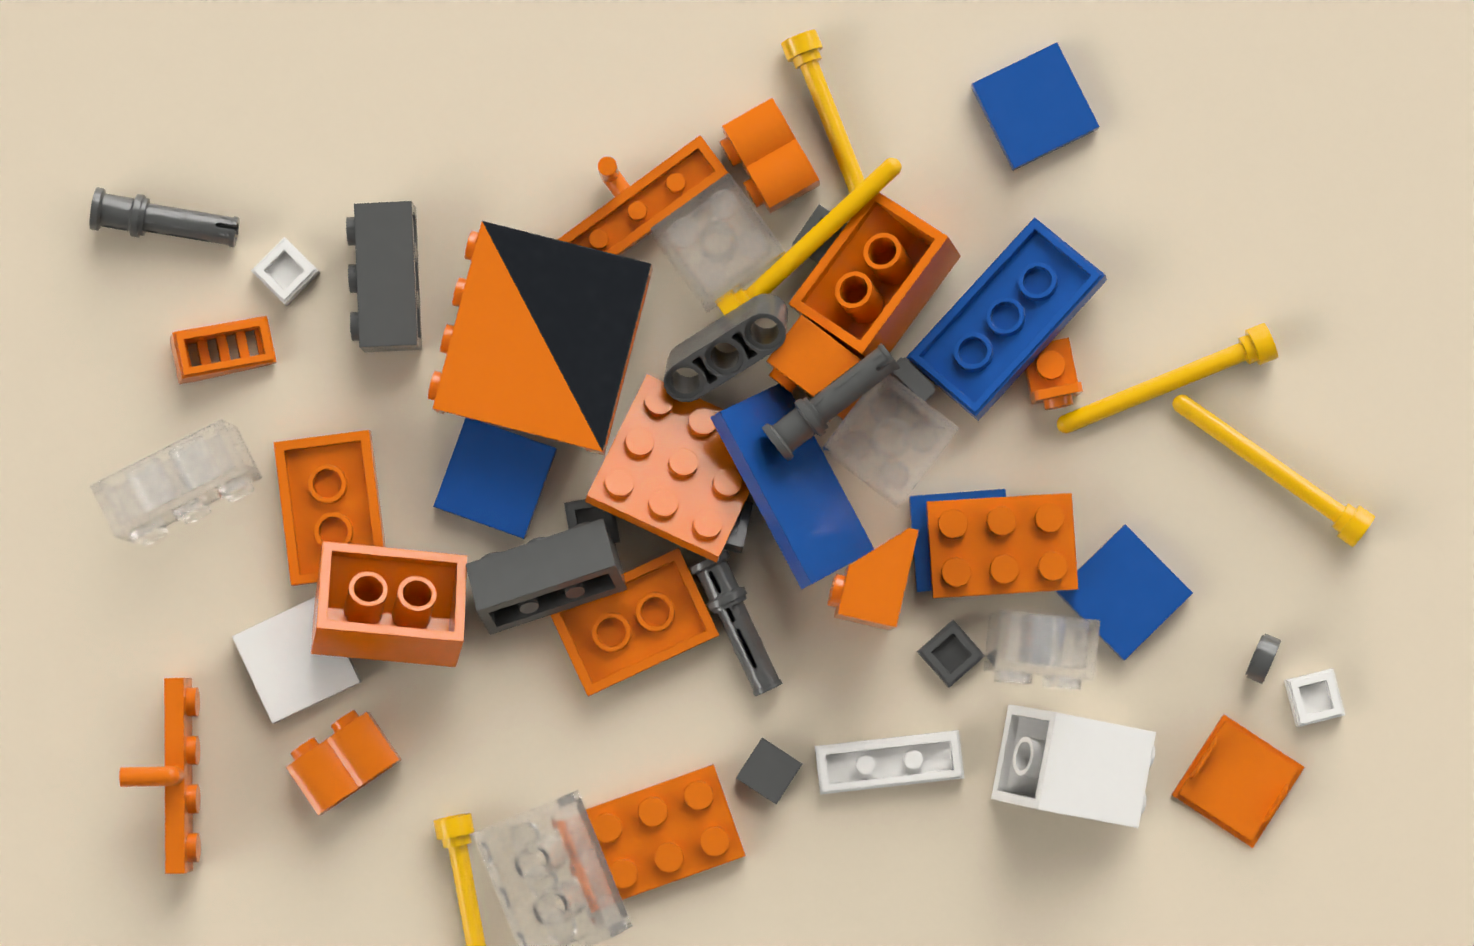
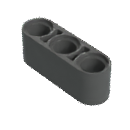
[664,294,788,402]

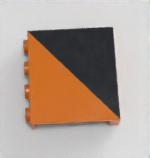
[428,221,653,455]

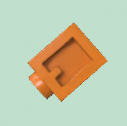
[1025,337,1083,410]

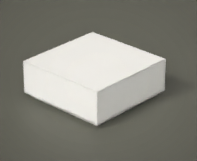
[251,237,320,306]
[1284,668,1345,727]

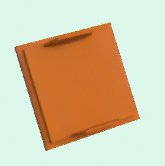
[1171,714,1305,848]

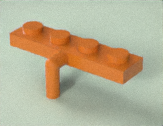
[557,135,729,255]
[119,678,201,874]

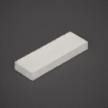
[815,730,964,795]

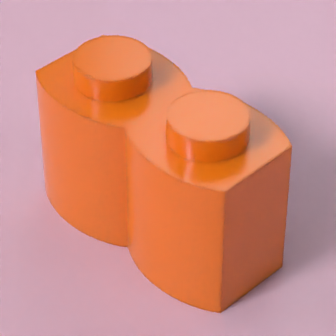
[719,98,820,214]
[286,710,402,815]

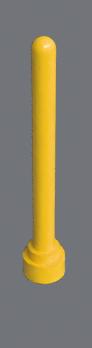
[781,29,865,193]
[717,158,902,315]
[1057,323,1278,433]
[1172,394,1375,547]
[433,813,486,946]

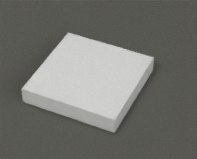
[232,597,361,724]

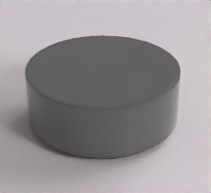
[1245,633,1281,684]

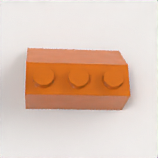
[788,192,961,360]
[827,528,919,631]
[311,541,468,667]

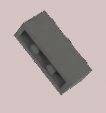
[346,201,422,352]
[466,518,627,635]

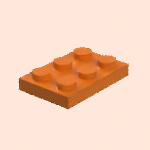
[273,430,386,586]
[926,493,1078,599]
[550,548,720,697]
[577,764,746,904]

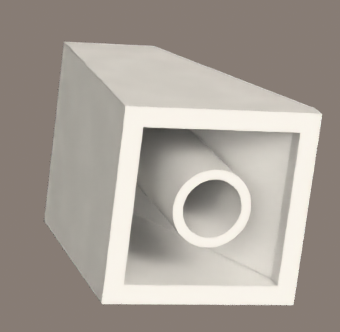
[991,704,1156,828]

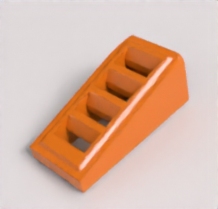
[170,316,277,384]

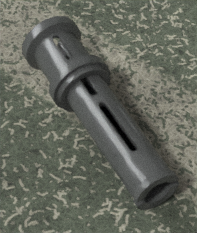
[89,187,240,247]
[761,343,900,462]
[689,550,783,696]

